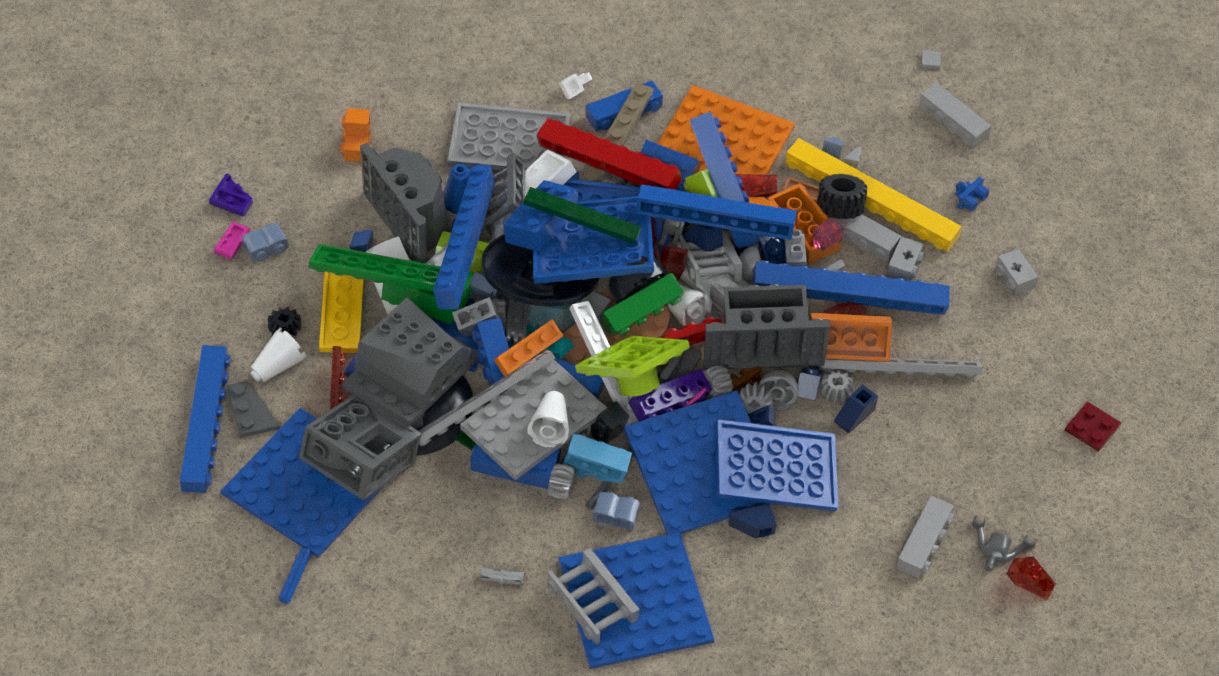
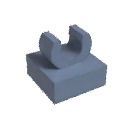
[822,137,844,159]

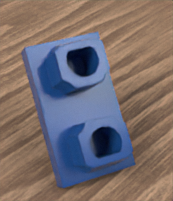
[955,177,989,212]

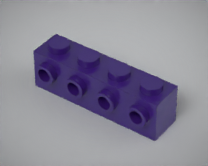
[628,369,712,422]

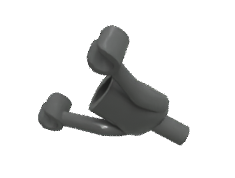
[972,515,1037,571]

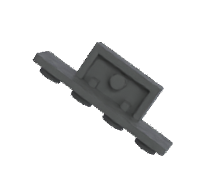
[658,347,702,384]

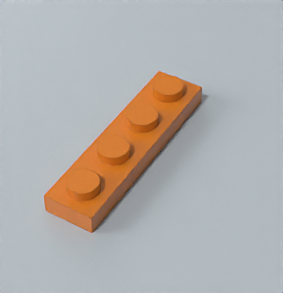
[494,319,564,376]

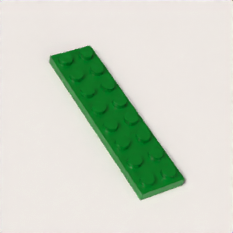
[308,244,474,297]

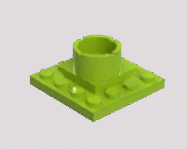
[575,336,690,397]

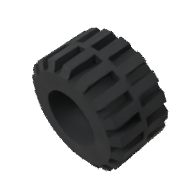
[817,174,867,219]

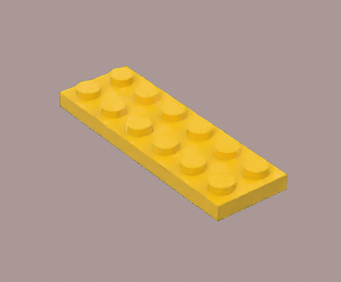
[319,271,364,353]

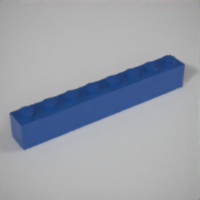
[690,111,760,249]
[636,185,797,240]
[180,345,231,493]

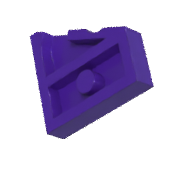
[209,173,253,217]

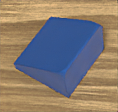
[349,230,373,252]

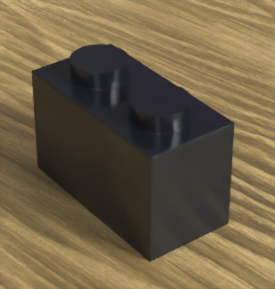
[591,401,630,444]

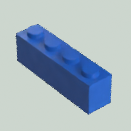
[585,80,663,131]
[472,318,518,395]

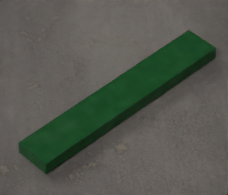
[523,187,642,245]

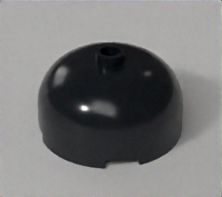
[609,256,667,304]

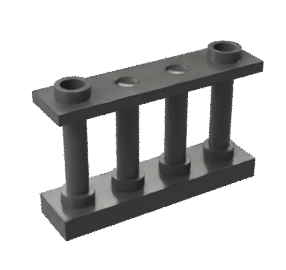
[481,153,525,236]

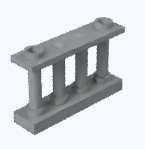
[675,229,742,287]
[547,548,639,645]

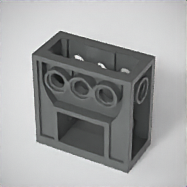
[299,395,422,501]

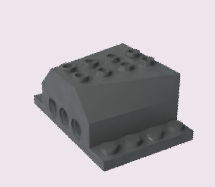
[360,143,450,263]
[703,284,830,370]
[343,298,479,427]

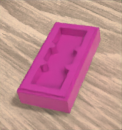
[214,222,250,260]

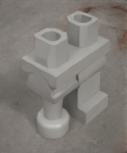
[784,230,807,267]

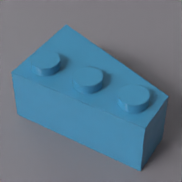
[562,433,632,483]

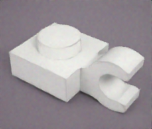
[559,72,592,99]

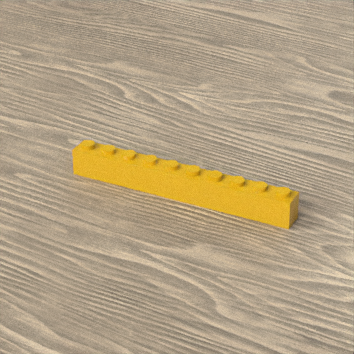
[785,138,962,252]

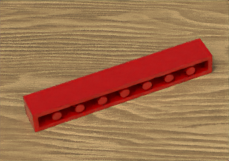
[536,118,682,190]

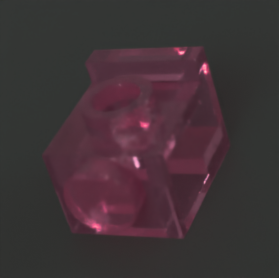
[812,218,844,251]

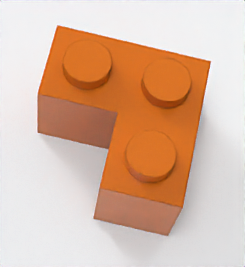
[340,108,371,162]

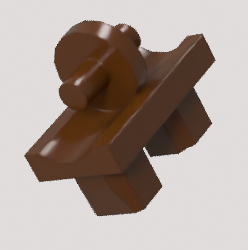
[730,366,762,395]

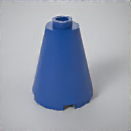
[443,164,470,214]

